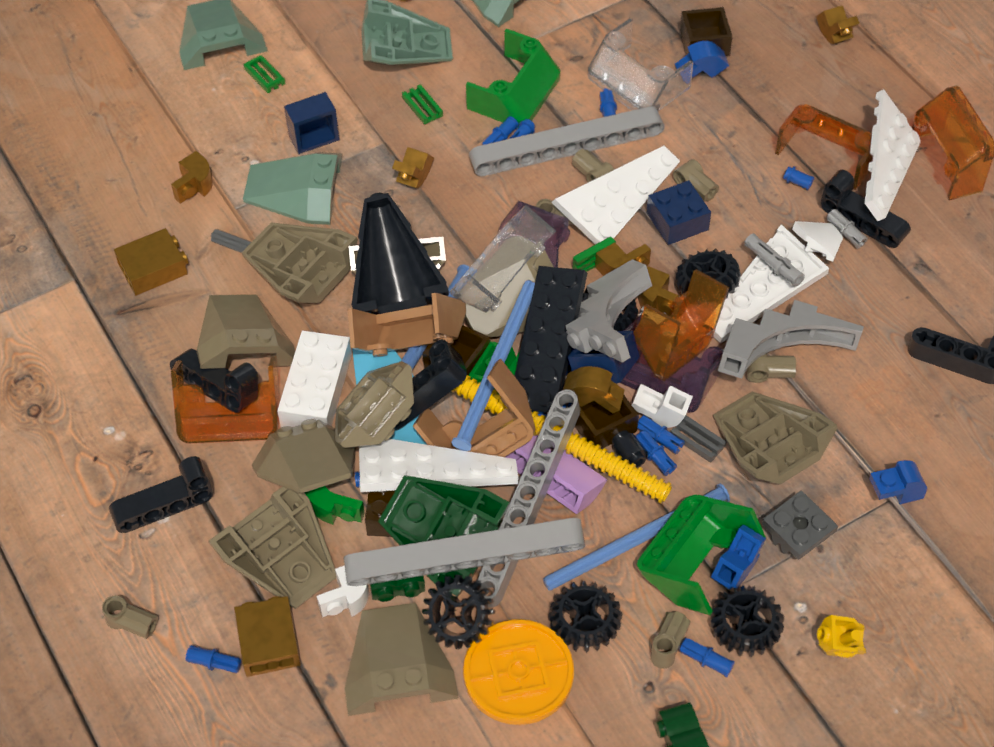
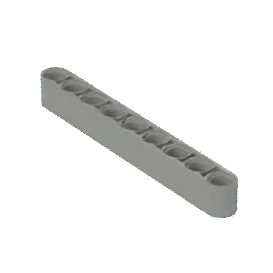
[469,107,665,176]
[477,390,580,608]
[344,518,586,586]

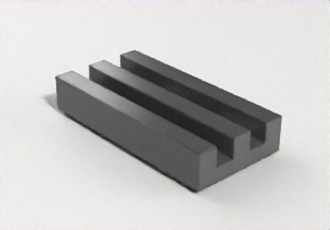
[670,415,726,463]

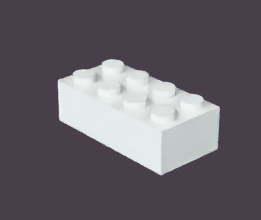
[277,331,352,427]

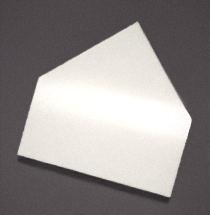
[792,221,843,262]

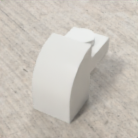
[631,384,693,428]
[317,566,369,617]

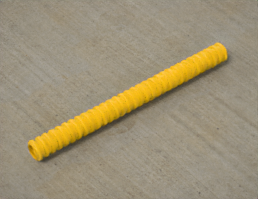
[451,375,672,504]

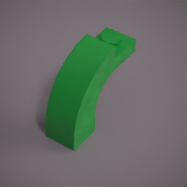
[304,486,365,525]

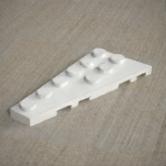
[551,146,680,244]
[705,225,829,343]
[359,439,518,492]

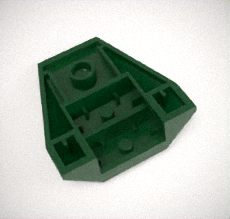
[378,475,510,597]

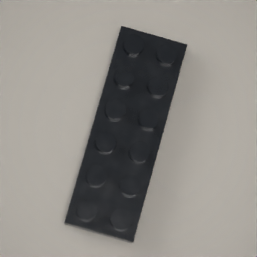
[515,266,588,415]

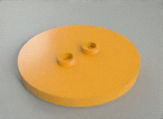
[463,619,574,725]

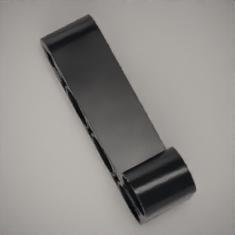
[821,170,911,248]
[908,327,994,384]
[394,339,467,431]
[170,349,258,413]
[109,456,213,533]

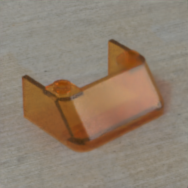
[912,85,994,200]
[775,104,873,190]
[634,269,729,381]
[171,356,279,443]

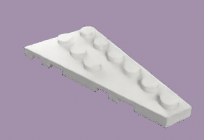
[865,89,921,221]

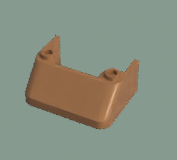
[347,293,466,357]
[413,359,535,457]

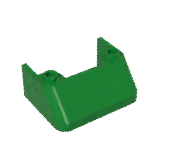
[466,28,560,128]
[637,495,766,615]

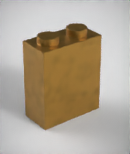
[113,228,189,296]
[234,596,301,677]

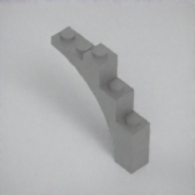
[565,259,652,362]
[718,300,864,378]

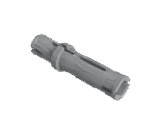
[744,233,805,287]

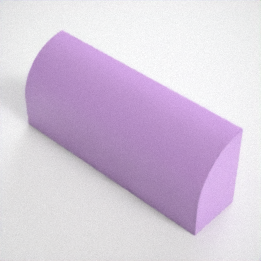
[505,435,607,514]

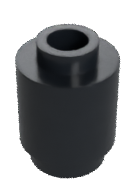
[612,430,648,468]

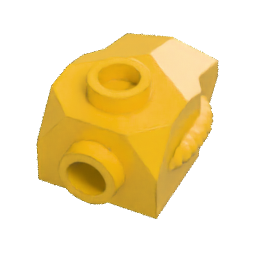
[817,615,866,658]

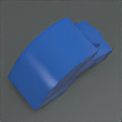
[675,41,730,83]
[869,460,927,504]
[711,524,766,589]

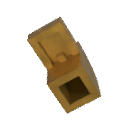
[816,5,860,44]
[392,147,434,188]
[171,151,213,204]
[595,242,651,276]
[638,266,683,318]
[563,366,625,413]

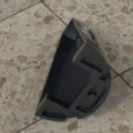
[351,193,449,315]

